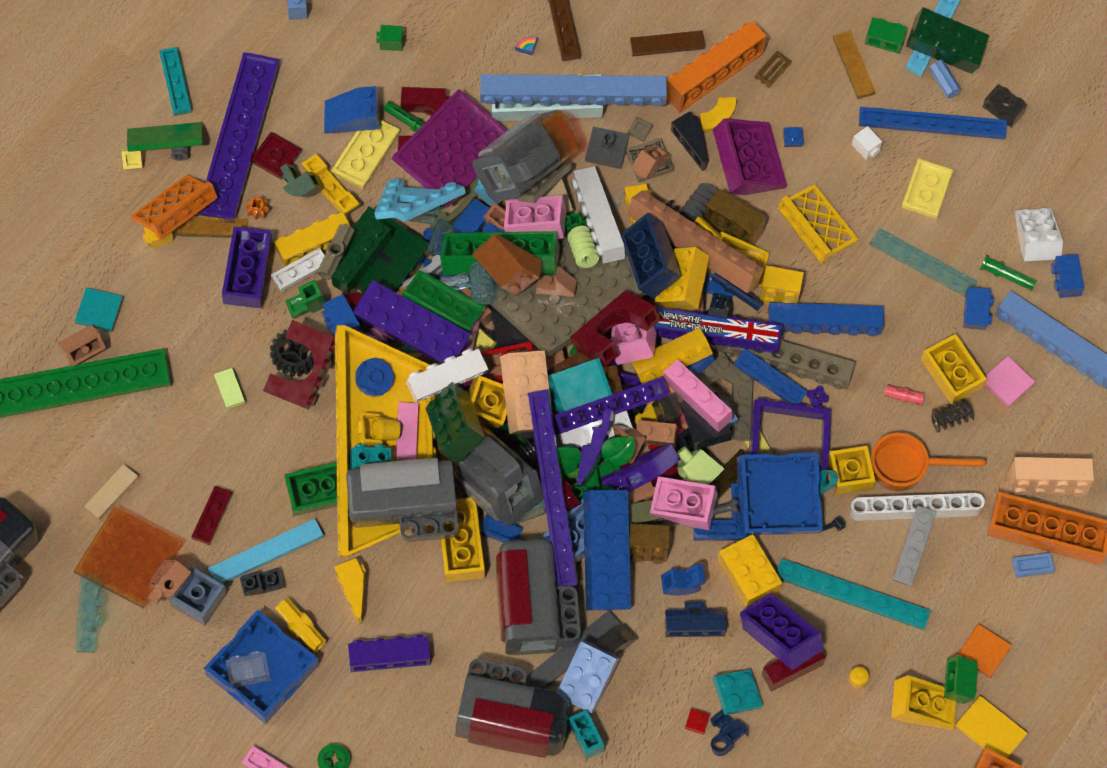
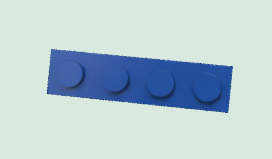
[733,348,807,405]

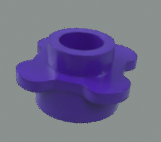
[806,386,829,407]

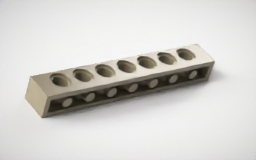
[709,340,855,390]

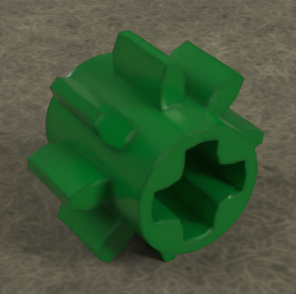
[565,211,586,234]

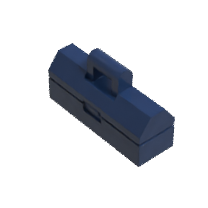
[665,602,726,637]

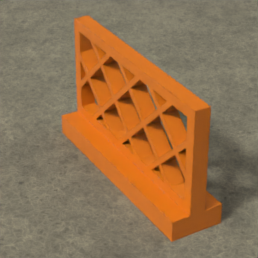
[131,175,217,240]

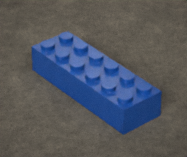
[583,490,631,611]

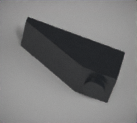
[671,111,707,171]

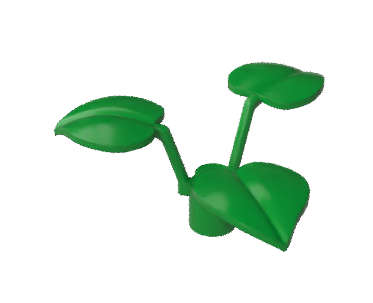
[557,435,635,491]

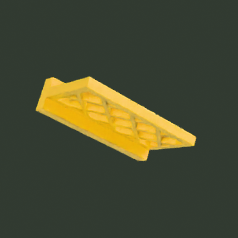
[777,184,859,264]

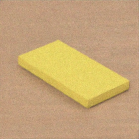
[331,119,400,190]

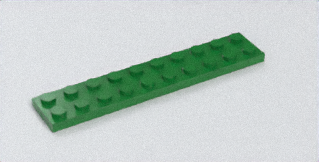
[0,348,171,418]

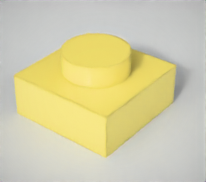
[121,149,142,169]

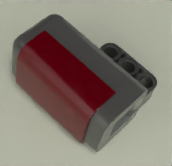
[496,539,580,655]

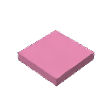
[985,356,1035,407]

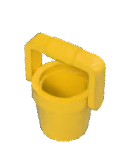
[357,413,400,445]

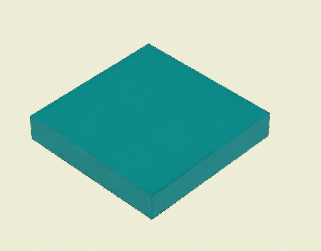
[75,288,123,332]

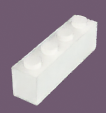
[406,348,488,403]

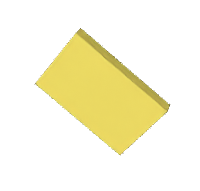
[901,158,953,219]

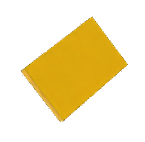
[955,696,1028,758]

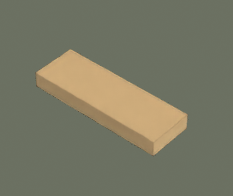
[84,464,138,520]

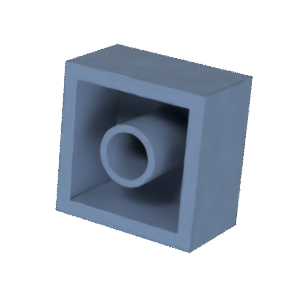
[169,566,226,626]

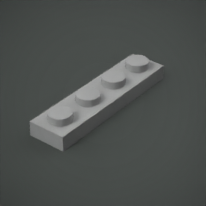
[892,506,936,586]

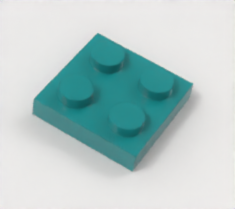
[713,669,763,715]

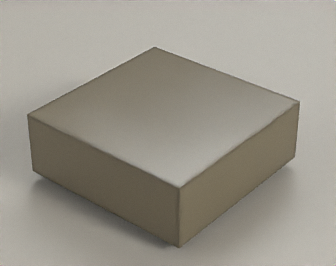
[628,117,653,142]

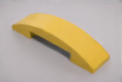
[301,154,360,215]

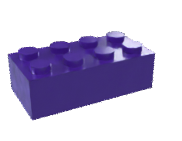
[222,227,272,308]
[740,593,823,670]

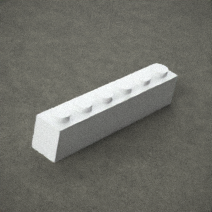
[571,166,625,264]

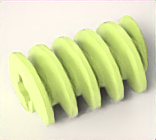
[567,226,599,268]

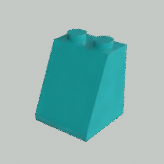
[548,358,612,414]

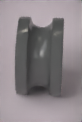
[171,147,188,161]

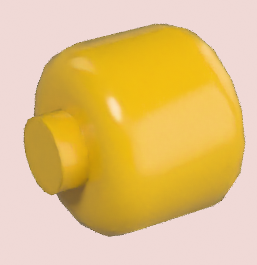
[849,666,869,688]

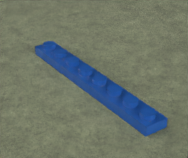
[858,107,1007,139]

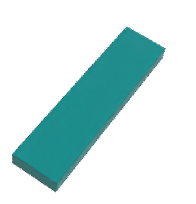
[159,47,192,116]

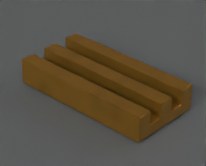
[755,51,792,88]

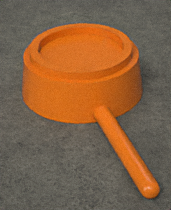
[871,433,986,492]

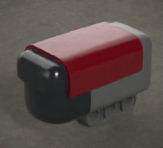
[455,659,570,758]

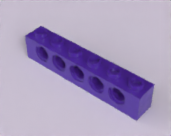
[553,377,669,435]

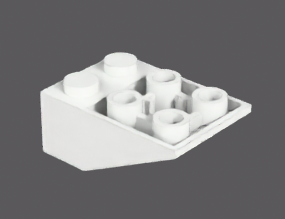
[1015,208,1063,261]

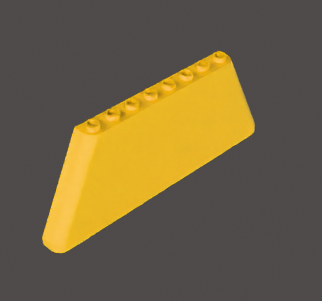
[335,325,436,558]

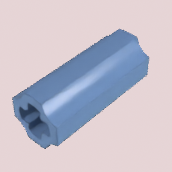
[929,60,961,99]

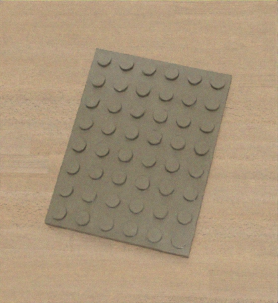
[475,217,647,357]

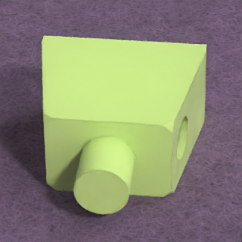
[677,446,724,485]

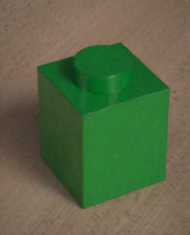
[376,25,403,51]

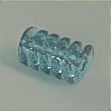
[469,262,495,305]

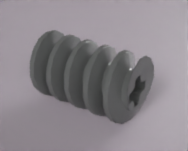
[681,183,717,222]

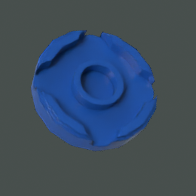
[355,358,394,397]

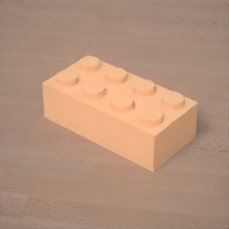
[500,350,554,434]
[1009,457,1094,497]

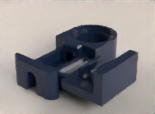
[710,709,748,756]

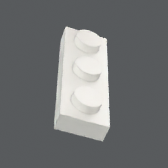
[271,248,325,292]

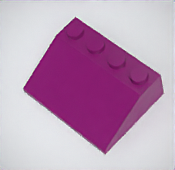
[713,118,787,195]

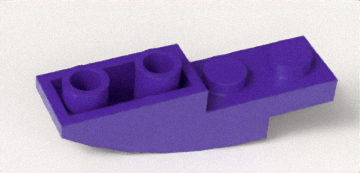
[601,443,680,492]

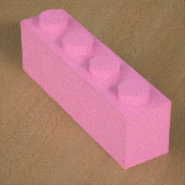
[664,360,732,432]

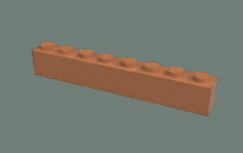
[627,190,764,293]

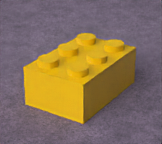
[655,247,709,310]
[921,334,987,406]
[717,534,782,608]

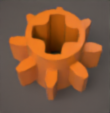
[245,196,269,220]

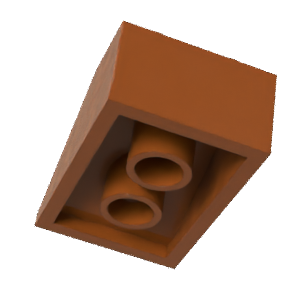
[473,233,542,296]

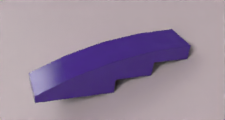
[577,408,615,486]

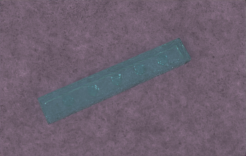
[870,228,978,297]

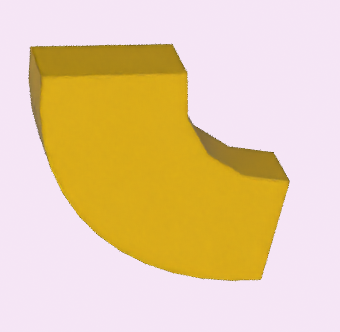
[700,97,737,132]

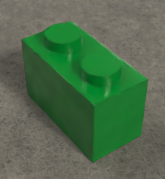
[865,17,907,54]
[944,656,978,704]

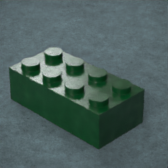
[906,7,989,74]
[425,382,485,464]

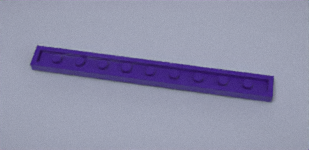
[528,390,578,586]

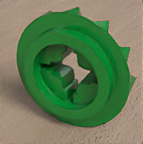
[317,744,350,768]

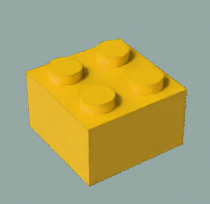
[760,265,804,305]
[468,375,507,429]
[828,446,876,496]

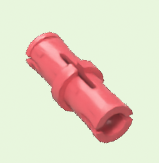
[884,384,925,406]

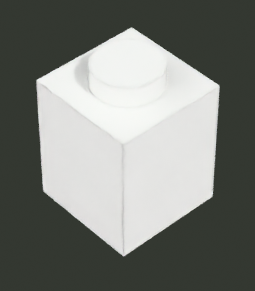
[852,126,882,160]

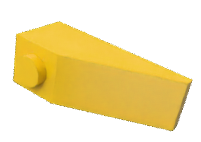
[334,558,366,625]

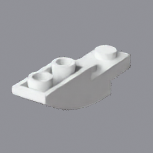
[555,411,633,449]

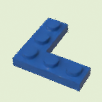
[693,483,748,541]

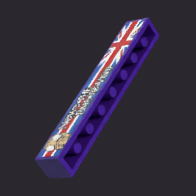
[654,306,782,353]

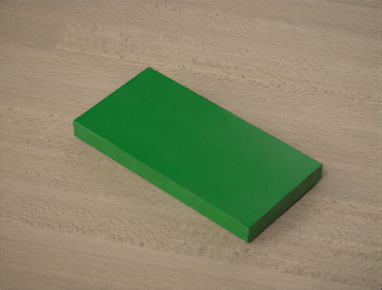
[127,122,203,152]
[402,270,486,333]

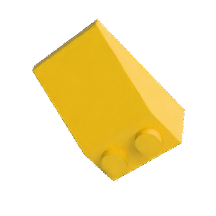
[706,232,769,287]
[891,675,956,730]

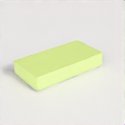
[214,368,245,410]

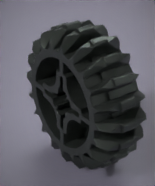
[270,329,314,377]

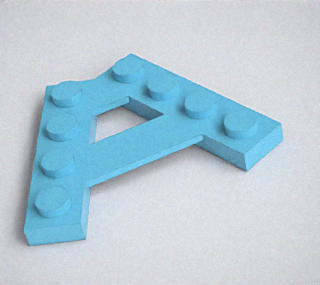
[374,178,465,222]

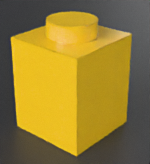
[142,227,174,250]

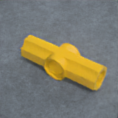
[275,598,326,653]

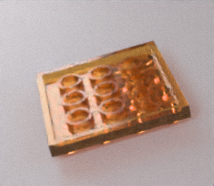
[74,507,183,609]

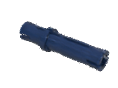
[711,273,764,311]

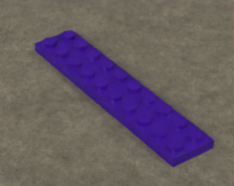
[197,52,280,222]

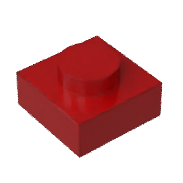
[685,709,710,735]

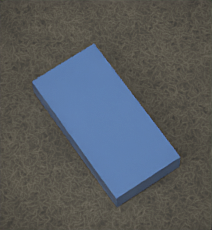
[1012,552,1055,578]

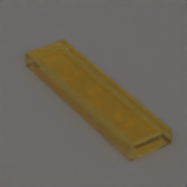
[833,31,875,99]
[172,217,247,238]

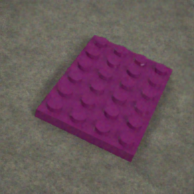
[391,89,508,207]

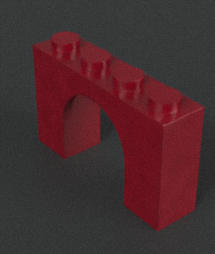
[398,87,449,150]
[570,290,660,367]
[263,320,335,410]

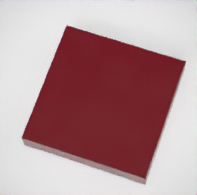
[251,132,302,180]

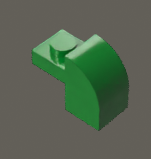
[285,280,325,319]

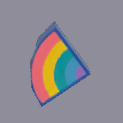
[515,37,538,55]

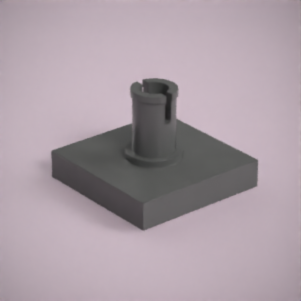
[585,127,629,169]

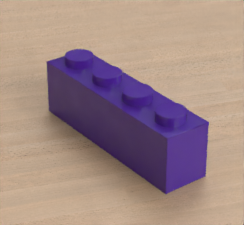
[348,634,430,672]

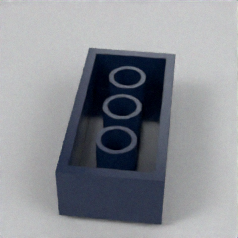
[620,213,682,298]

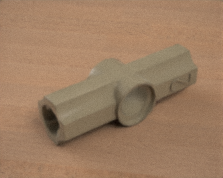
[317,224,355,280]

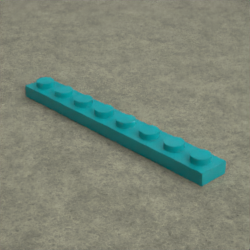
[776,559,931,631]

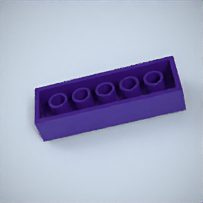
[353,280,474,364]

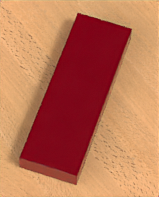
[191,486,233,546]

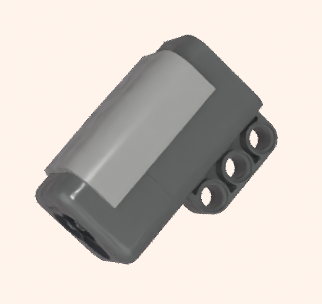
[346,458,458,542]

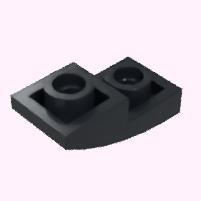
[240,567,285,596]

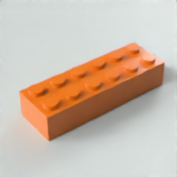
[666,21,767,113]
[987,492,1107,565]

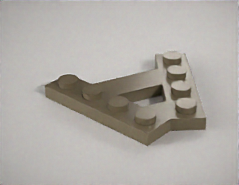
[669,353,753,442]

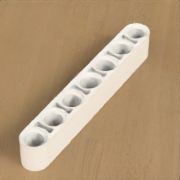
[849,493,985,521]

